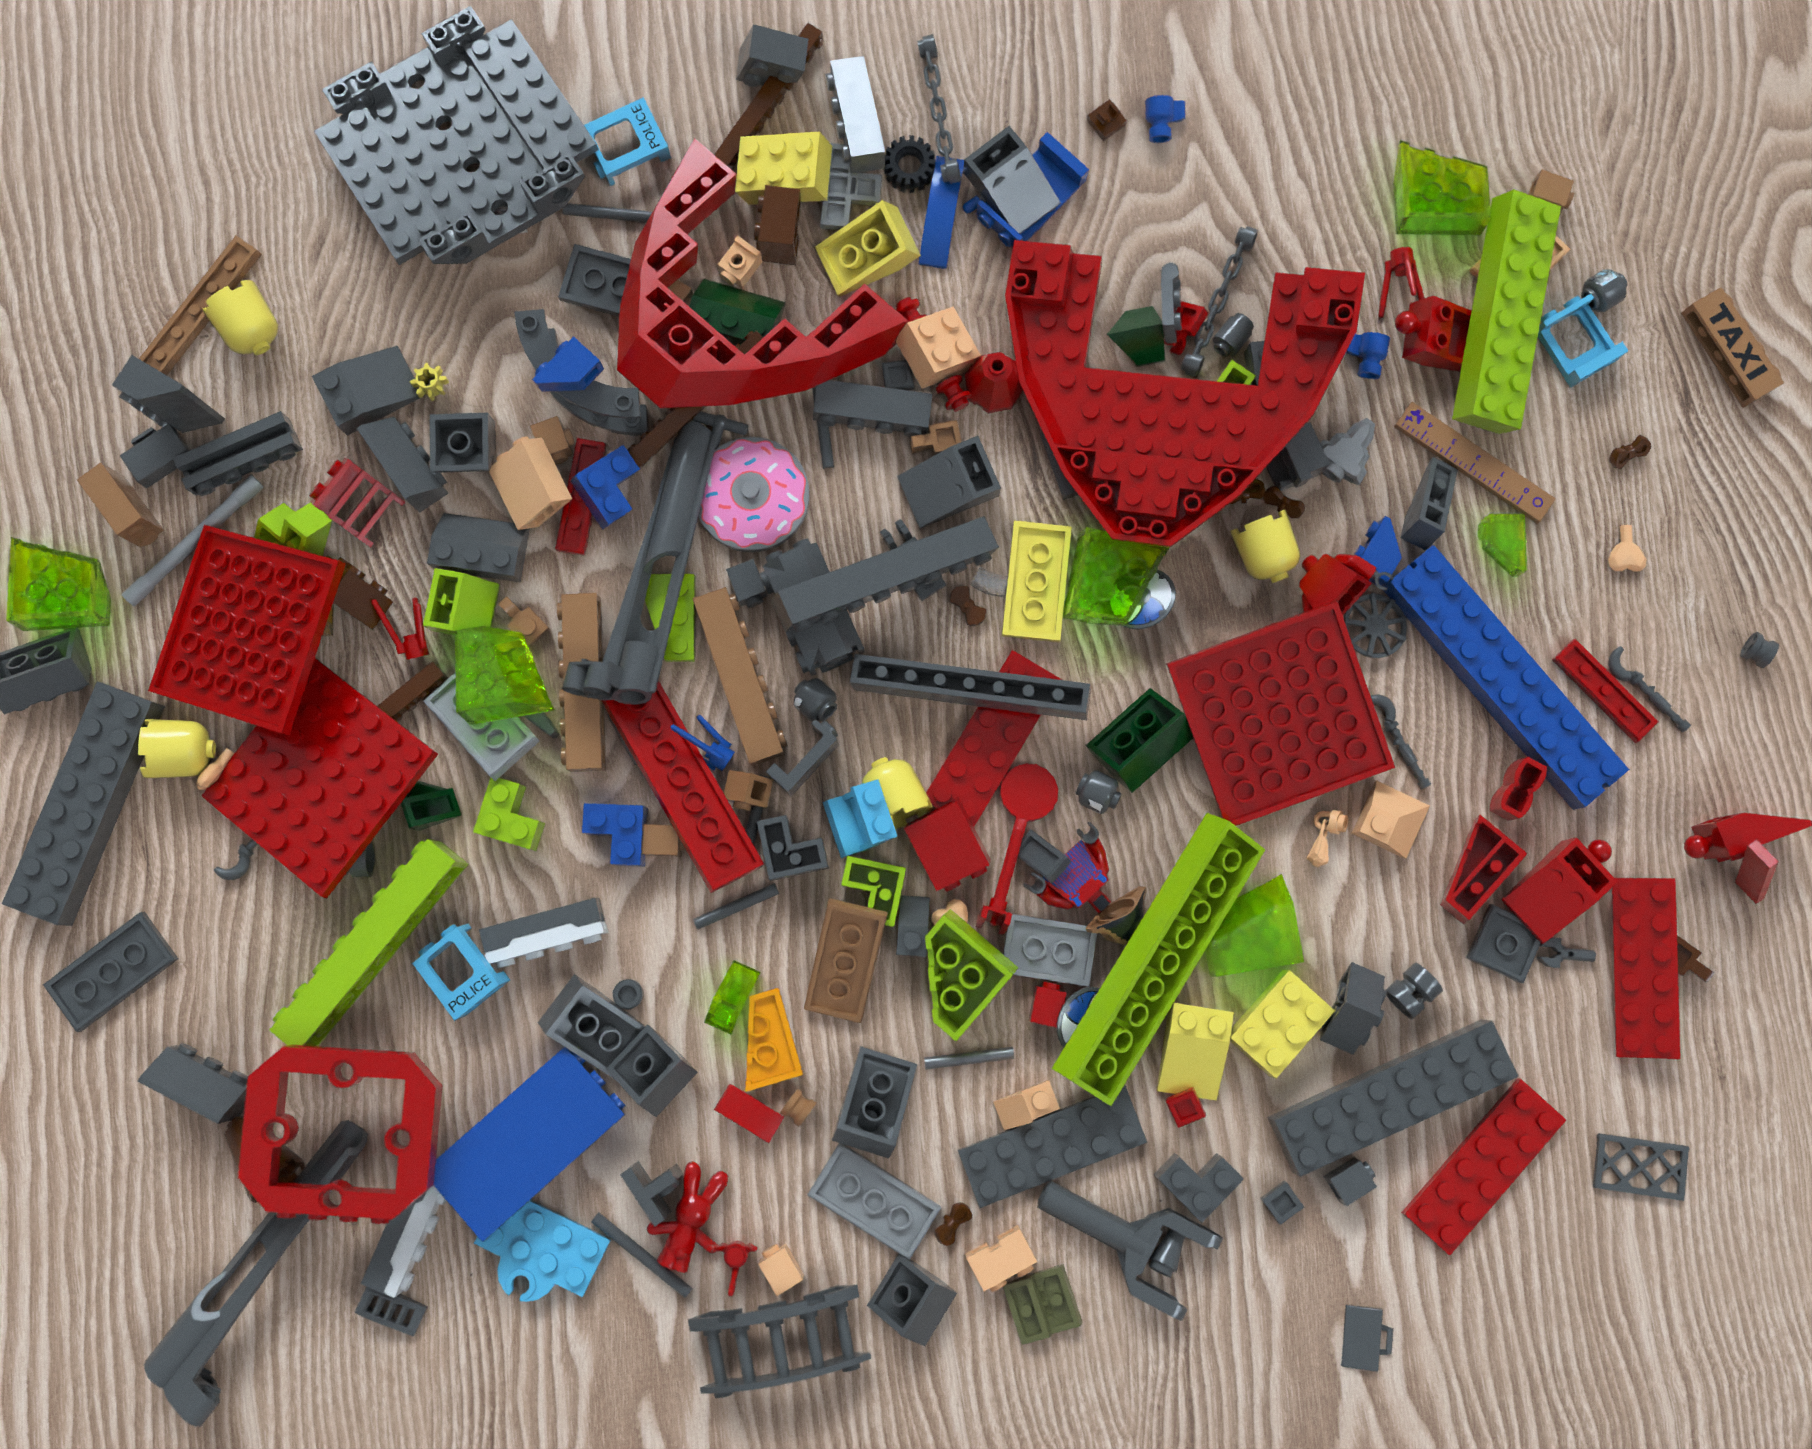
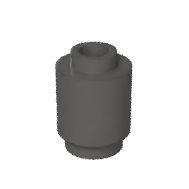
[1212,313,1254,357]

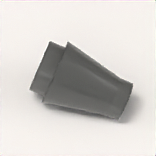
[1149,1229,1185,1278]

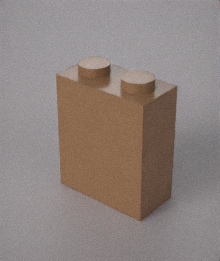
[77,462,164,547]

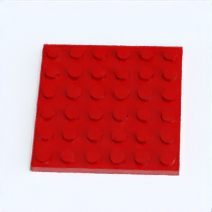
[148,525,346,735]
[1166,601,1395,826]
[201,658,438,899]

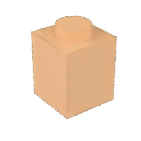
[758,1243,804,1296]

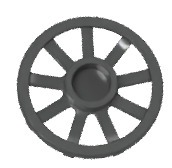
[1344,593,1407,658]

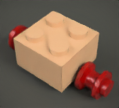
[895,297,981,412]

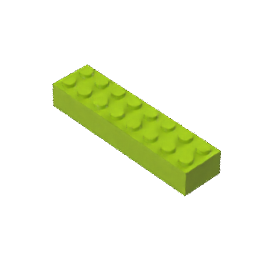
[1452,189,1561,434]
[269,839,469,1046]

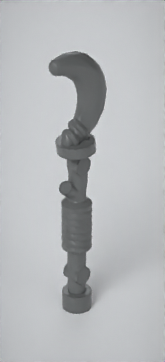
[1608,646,1691,733]
[1371,694,1431,790]
[214,839,258,880]

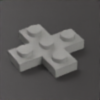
[820,143,882,230]

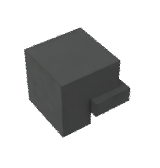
[1266,422,1330,491]

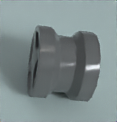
[1740,632,1779,668]

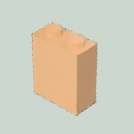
[489,436,572,530]

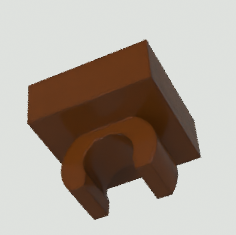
[1086,99,1127,141]

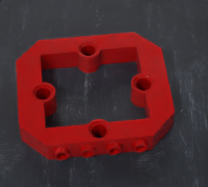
[238,1045,443,1224]

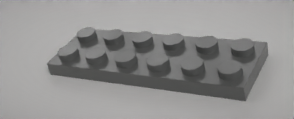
[958,1085,1147,1208]

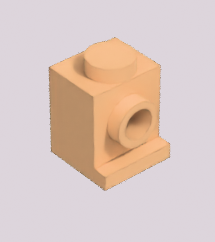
[718,235,762,288]

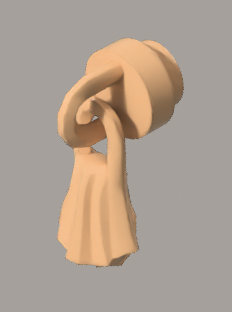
[1306,810,1348,868]

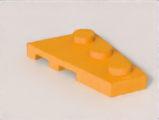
[745,988,803,1092]

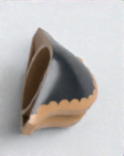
[1085,886,1147,945]

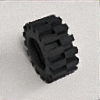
[884,135,935,193]

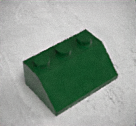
[689,279,786,346]
[1086,688,1193,793]

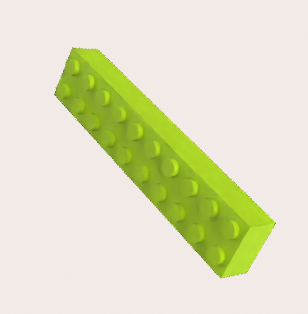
[1051,813,1266,1106]

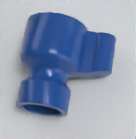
[1145,95,1186,143]
[1346,332,1390,379]

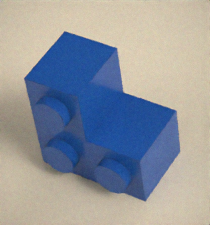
[570,444,640,530]
[582,803,648,867]

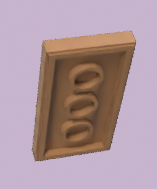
[804,898,888,1023]

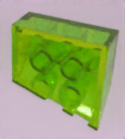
[1393,140,1491,235]
[1063,527,1170,626]
[6,537,111,631]
[455,626,555,725]
[1205,874,1304,977]

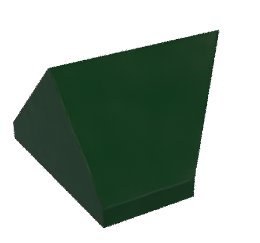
[1107,306,1165,367]
[401,781,462,831]

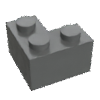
[736,24,809,87]
[757,815,829,881]
[1320,962,1387,1054]
[1154,1153,1244,1223]

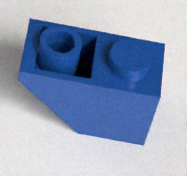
[532,337,604,392]
[1353,516,1402,586]

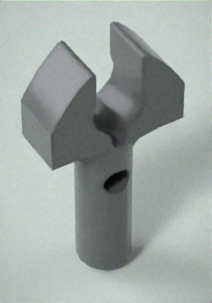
[1537,938,1596,968]

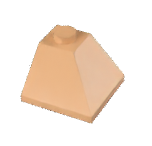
[1351,780,1430,859]

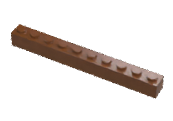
[714,23,824,171]
[627,330,763,469]
[378,661,448,722]

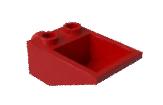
[1395,295,1472,372]
[1684,813,1812,863]
[1501,837,1618,944]

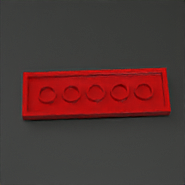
[926,650,1062,827]
[1612,878,1681,1059]
[1401,1078,1566,1256]

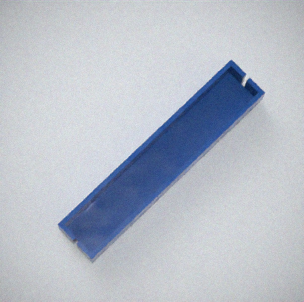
[1383,545,1629,810]

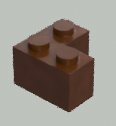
[754,185,801,265]
[327,555,394,630]

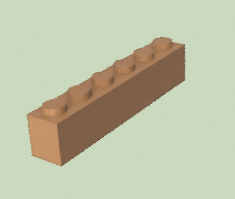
[693,587,788,766]
[557,593,606,772]

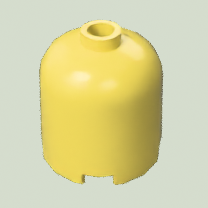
[203,280,278,355]
[1230,509,1300,583]
[138,719,216,778]
[862,757,933,830]

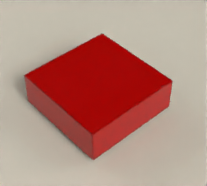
[1166,1087,1206,1128]

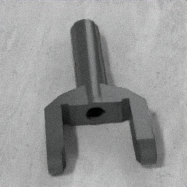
[1037,1181,1223,1321]

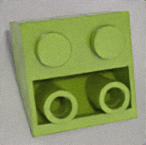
[423,568,500,641]

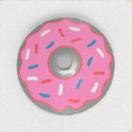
[698,437,810,552]

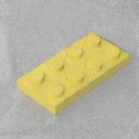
[1002,520,1072,642]

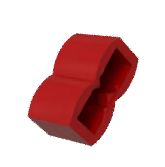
[1490,757,1547,821]

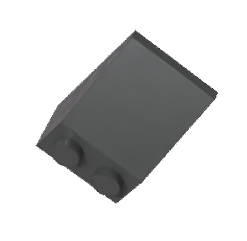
[312,346,424,435]
[538,974,646,1079]
[832,1046,917,1158]

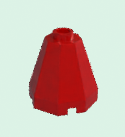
[964,351,1024,414]

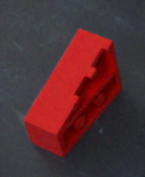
[1440,815,1528,924]

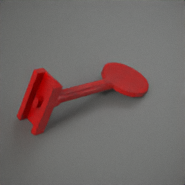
[975,763,1058,935]

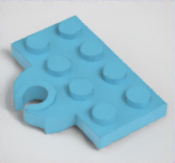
[474,1200,611,1302]

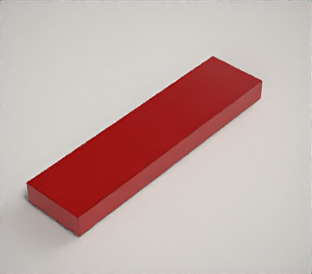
[555,438,607,556]
[1552,639,1659,743]

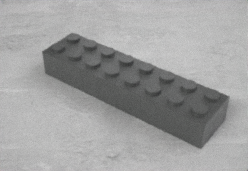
[2,681,165,926]
[1267,1019,1519,1177]

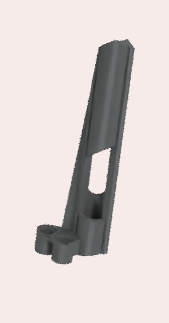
[562,421,718,705]
[144,1120,368,1427]

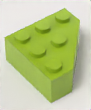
[925,909,1019,1041]

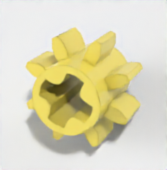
[410,362,449,401]

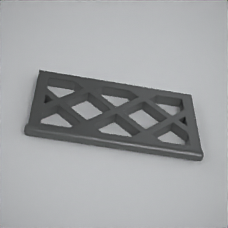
[1593,1133,1690,1201]

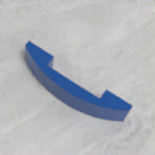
[919,156,964,269]

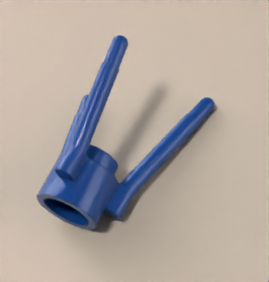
[670,715,735,771]

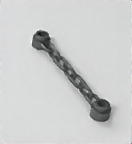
[917,34,961,184]
[1181,226,1258,378]

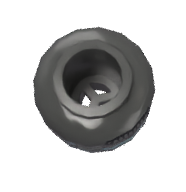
[1581,269,1627,312]

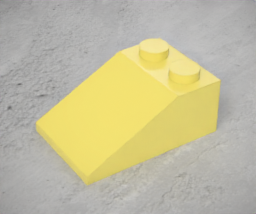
[815,200,921,297]
[1157,1003,1234,1101]

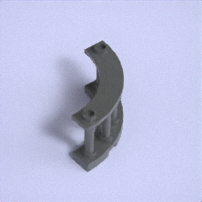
[514,309,649,436]
[688,1285,871,1398]

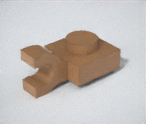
[909,420,962,456]
[498,596,550,648]

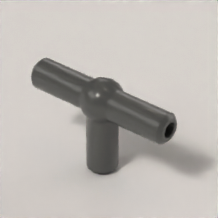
[692,411,749,450]

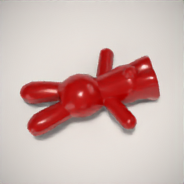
[647,1161,728,1273]

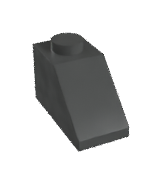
[896,895,930,957]

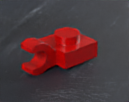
[1164,301,1209,355]

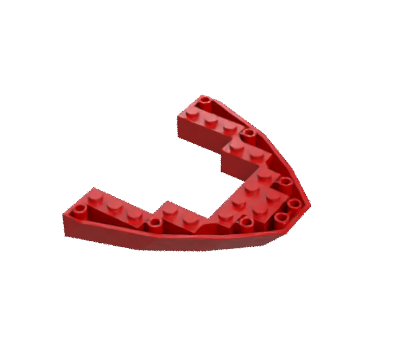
[617,138,908,408]

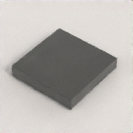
[1466,904,1541,983]

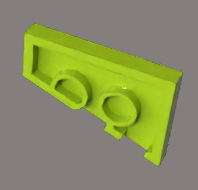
[645,574,696,662]

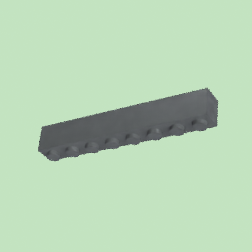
[771,516,999,633]
[850,654,1091,721]

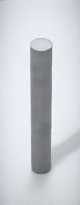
[924,1047,1014,1069]

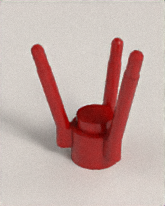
[1378,247,1424,318]
[371,597,429,660]
[706,1241,757,1297]

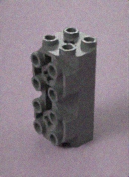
[759,539,865,676]

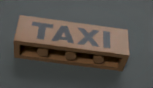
[1681,287,1784,408]

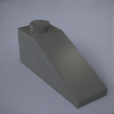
[1400,457,1458,551]

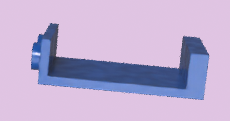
[976,132,1089,247]

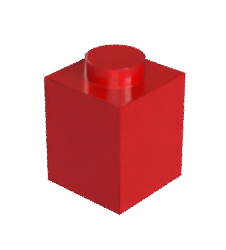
[1028,981,1067,1028]

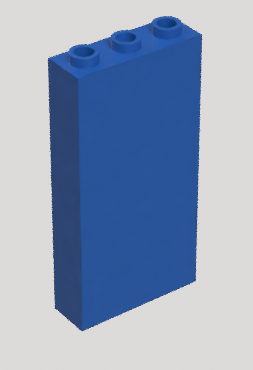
[434,1047,626,1242]

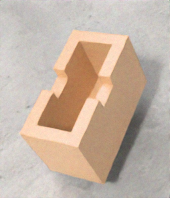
[965,1225,1037,1292]

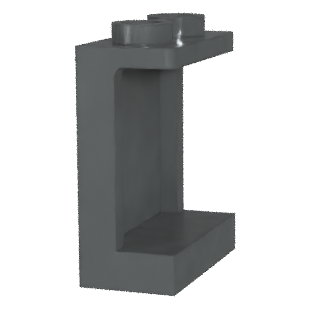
[766,719,839,797]

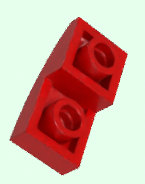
[714,1083,784,1143]

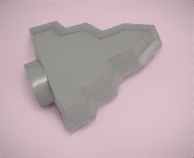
[1320,418,1375,485]

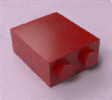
[904,798,991,892]

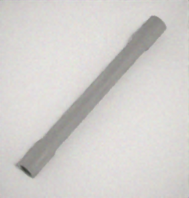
[121,474,264,607]

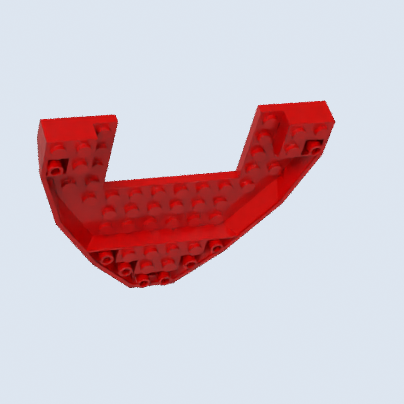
[1005,240,1365,547]

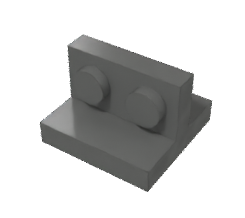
[620,1161,683,1227]

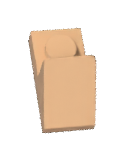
[993,1080,1060,1130]

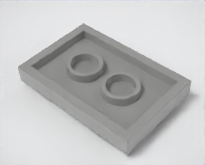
[1003,914,1097,987]

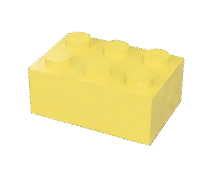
[735,131,832,205]
[1230,970,1335,1079]

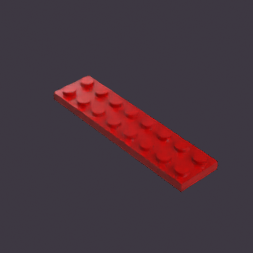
[601,680,764,893]

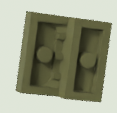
[1003,1264,1083,1345]

